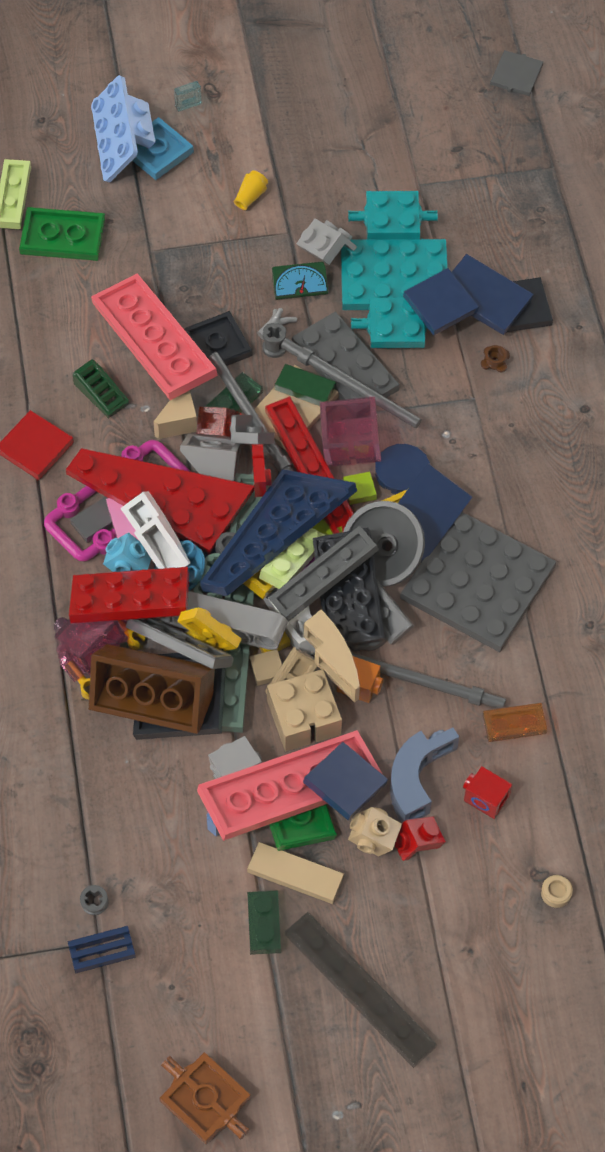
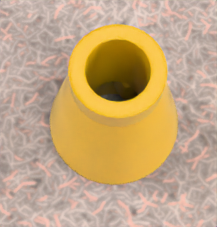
[234,170,268,210]

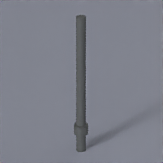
[281,338,422,428]
[209,352,294,473]
[351,653,506,710]

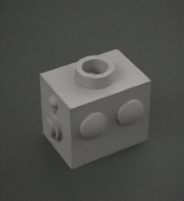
[208,736,262,779]

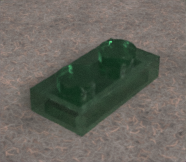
[206,372,263,427]
[247,891,281,955]

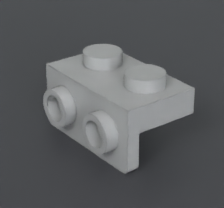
[296,219,357,265]

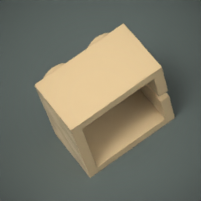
[267,669,342,752]

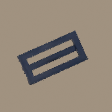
[67,926,136,974]

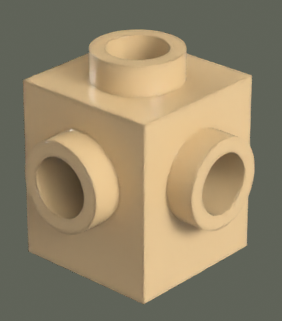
[348,807,402,857]

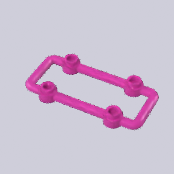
[44,440,190,562]

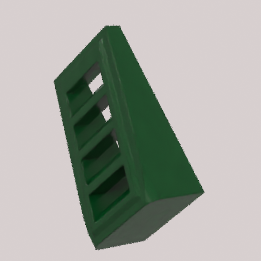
[73,359,129,419]

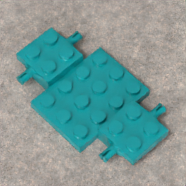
[341,191,448,348]

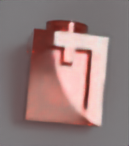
[196,407,242,438]

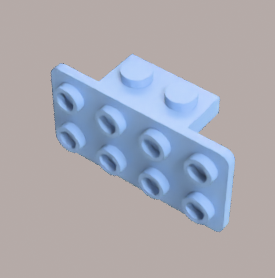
[91,75,155,182]

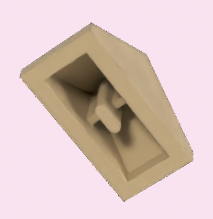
[154,390,197,439]

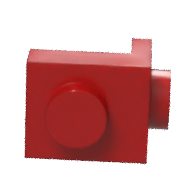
[394,816,446,861]

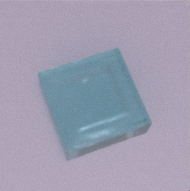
[174,81,202,112]

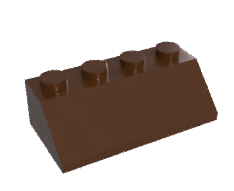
[88,644,215,734]

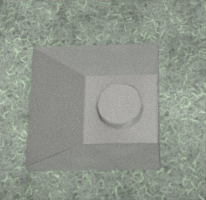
[180,433,242,481]

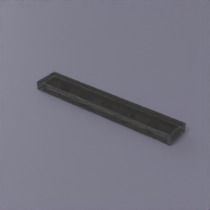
[285,912,437,1068]

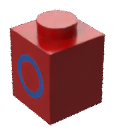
[463,766,512,819]

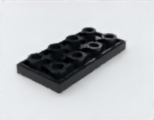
[313,527,386,647]

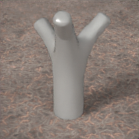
[257,308,297,340]

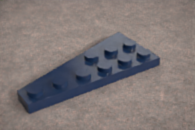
[200,469,357,596]

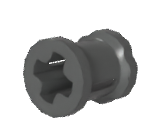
[262,323,286,358]

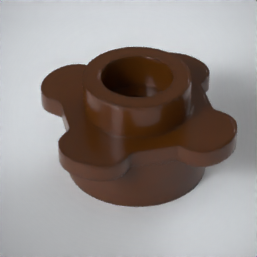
[481,345,510,373]

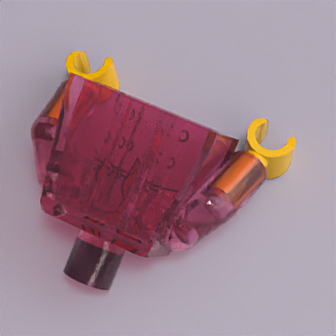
[54,617,145,700]

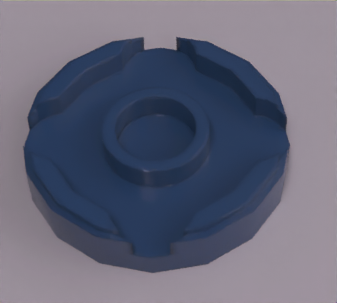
[375,444,430,495]

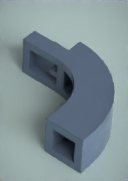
[390,727,459,823]

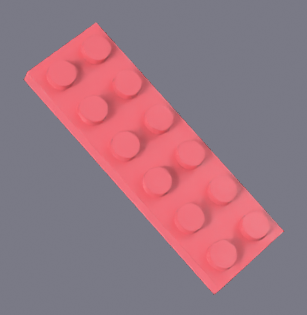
[91,273,218,400]
[197,730,382,841]

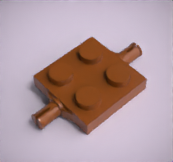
[160,1052,251,1144]

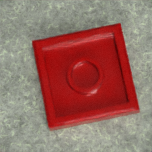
[0,410,74,480]

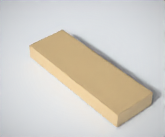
[247,842,344,904]

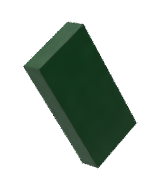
[275,364,336,408]

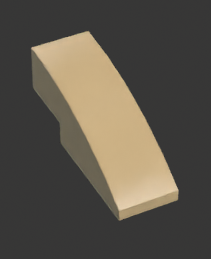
[304,610,360,703]

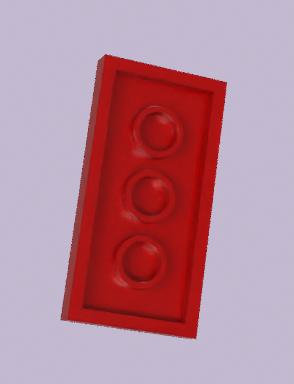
[69,567,189,624]

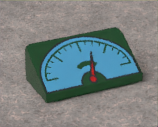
[272,262,328,300]

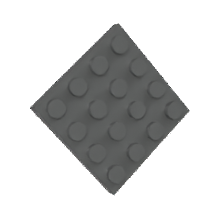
[400,512,556,652]

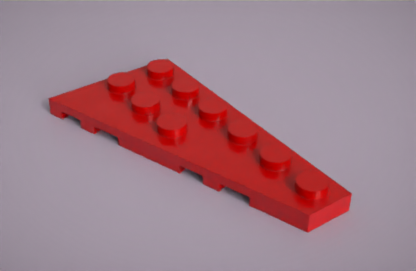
[66,448,255,555]

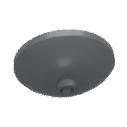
[343,501,425,587]

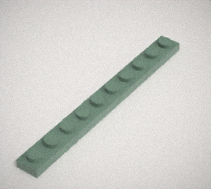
[222,473,262,733]

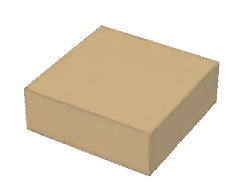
[249,649,282,686]

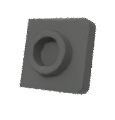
[230,415,275,444]

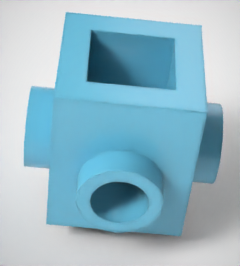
[103,532,151,572]

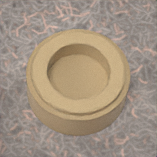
[541,875,573,908]

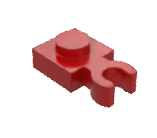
[252,444,271,497]

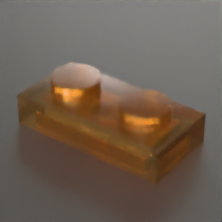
[483,703,547,742]

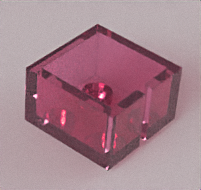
[320,396,382,467]

